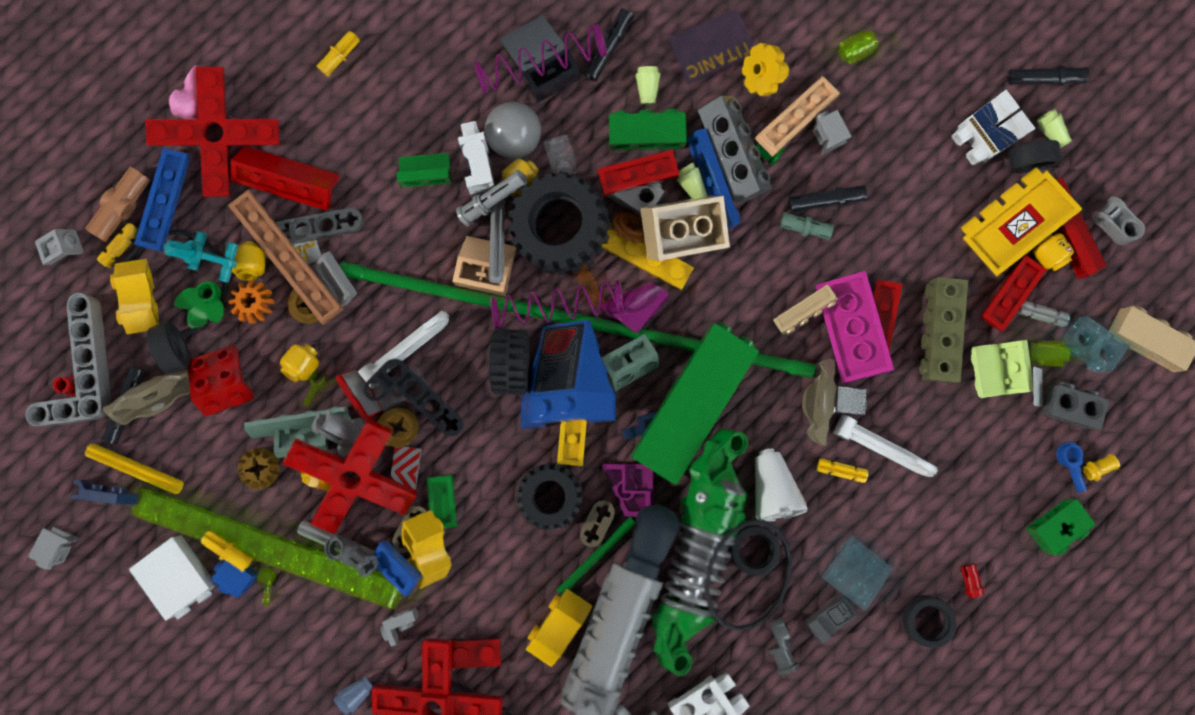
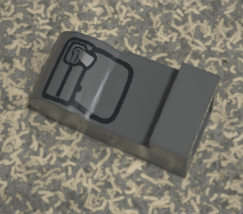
[804,595,857,644]

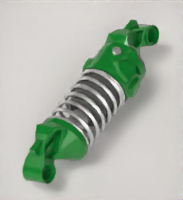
[652,428,748,676]

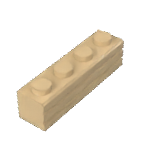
[773,284,838,335]

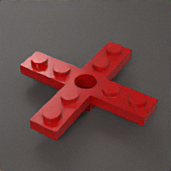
[145,67,280,197]
[283,418,417,534]
[372,638,503,715]

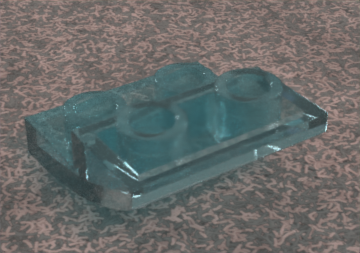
[822,535,893,611]

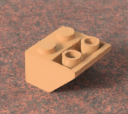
[452,236,516,296]

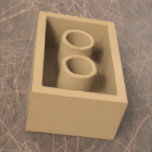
[640,196,730,261]

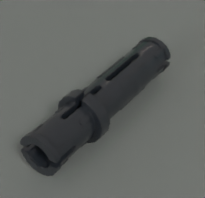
[583,8,634,82]
[1007,65,1089,86]
[788,185,867,212]
[101,366,146,445]

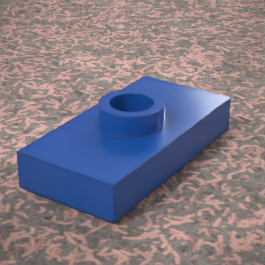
[373,540,422,596]

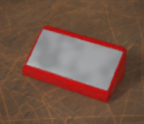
[336,369,383,421]

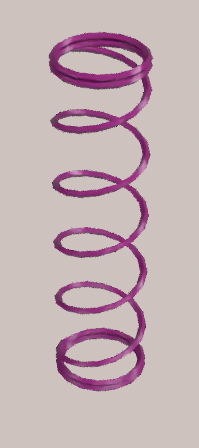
[473,24,607,94]
[491,280,624,329]

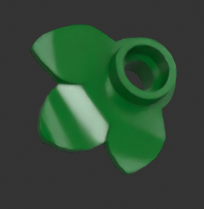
[174,281,224,329]

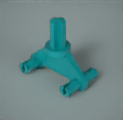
[164,231,239,283]

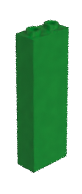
[630,322,759,485]

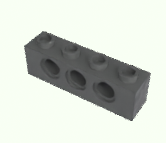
[698,96,772,203]

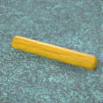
[85,444,184,494]

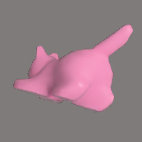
[169,65,199,119]

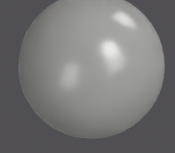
[485,101,541,159]

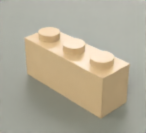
[1107,306,1195,372]

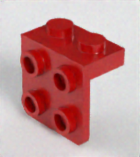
[188,345,254,417]

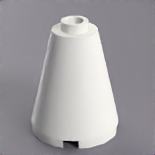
[755,448,808,522]

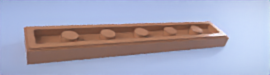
[228,190,344,325]

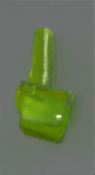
[302,371,327,407]
[257,567,277,606]

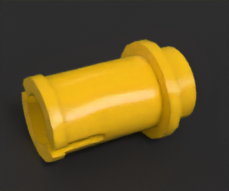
[1083,454,1120,481]

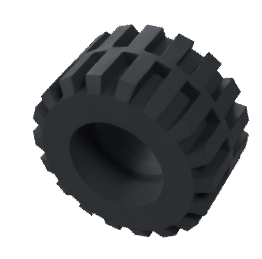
[489,329,530,395]
[516,464,582,530]

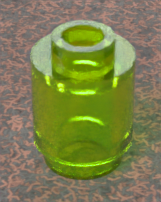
[838,30,878,64]
[1031,340,1071,367]

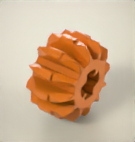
[228,280,275,324]

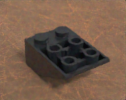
[499,15,580,103]

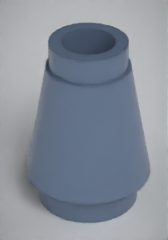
[334,676,374,715]

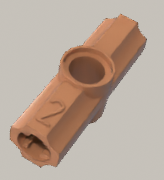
[85,166,151,242]

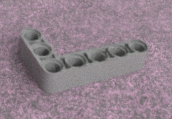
[25,293,112,426]

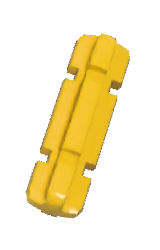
[97,223,139,268]
[817,458,868,483]

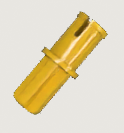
[316,31,360,77]
[201,530,253,573]

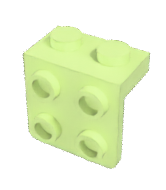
[971,340,1034,398]

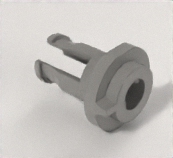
[312,409,366,457]

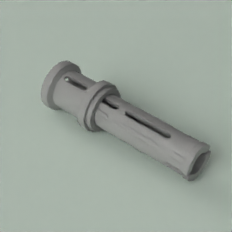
[456,170,528,227]

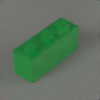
[609,109,686,151]

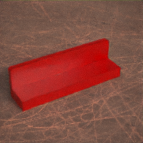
[231,146,339,211]
[1054,177,1106,280]

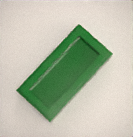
[426,475,458,528]

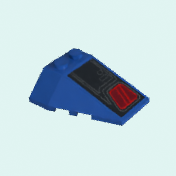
[521,320,616,430]

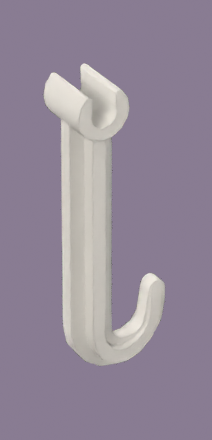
[358,311,449,389]
[833,415,938,477]

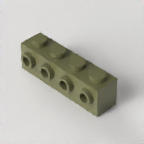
[919,277,968,384]

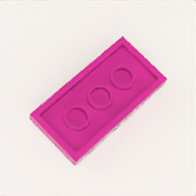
[815,271,894,384]

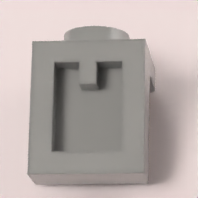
[35,229,83,265]
[381,606,419,646]

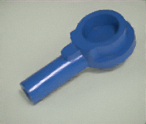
[1056,442,1087,493]

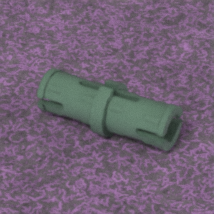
[780,212,834,240]

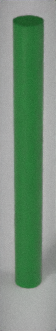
[556,517,636,596]

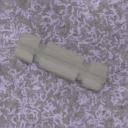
[1018,301,1070,327]

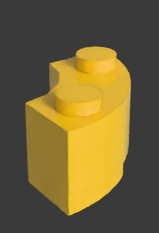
[110,259,159,334]
[402,510,451,589]
[526,589,593,667]

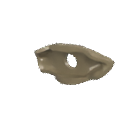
[802,358,837,446]
[103,367,190,425]

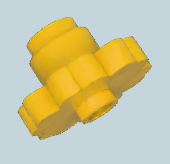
[742,43,789,96]

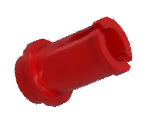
[53,376,76,396]
[960,563,986,598]

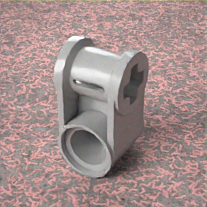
[1091,196,1145,245]

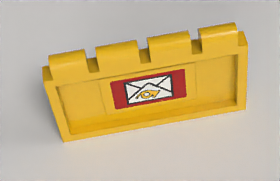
[961,167,1082,277]

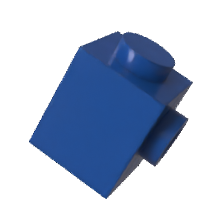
[211,559,260,598]

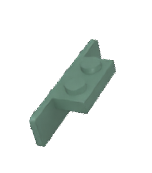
[244,406,353,458]

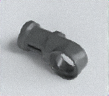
[324,536,378,577]
[768,618,800,675]

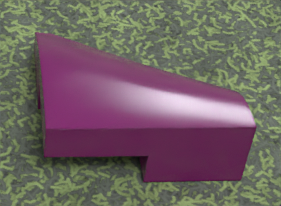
[601,282,669,335]
[603,463,655,517]

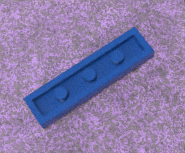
[686,128,741,231]
[134,148,191,252]

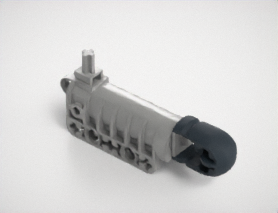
[561,505,680,715]

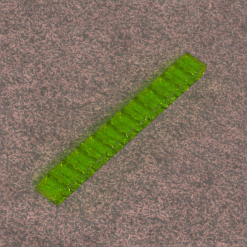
[130,488,402,609]

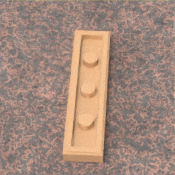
[755,76,840,157]

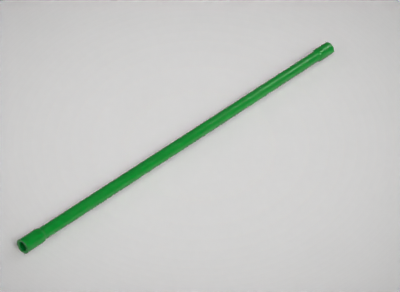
[340,261,816,379]

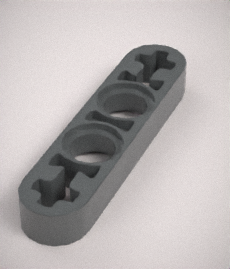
[275,208,364,244]

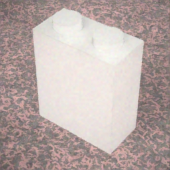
[129,535,217,621]

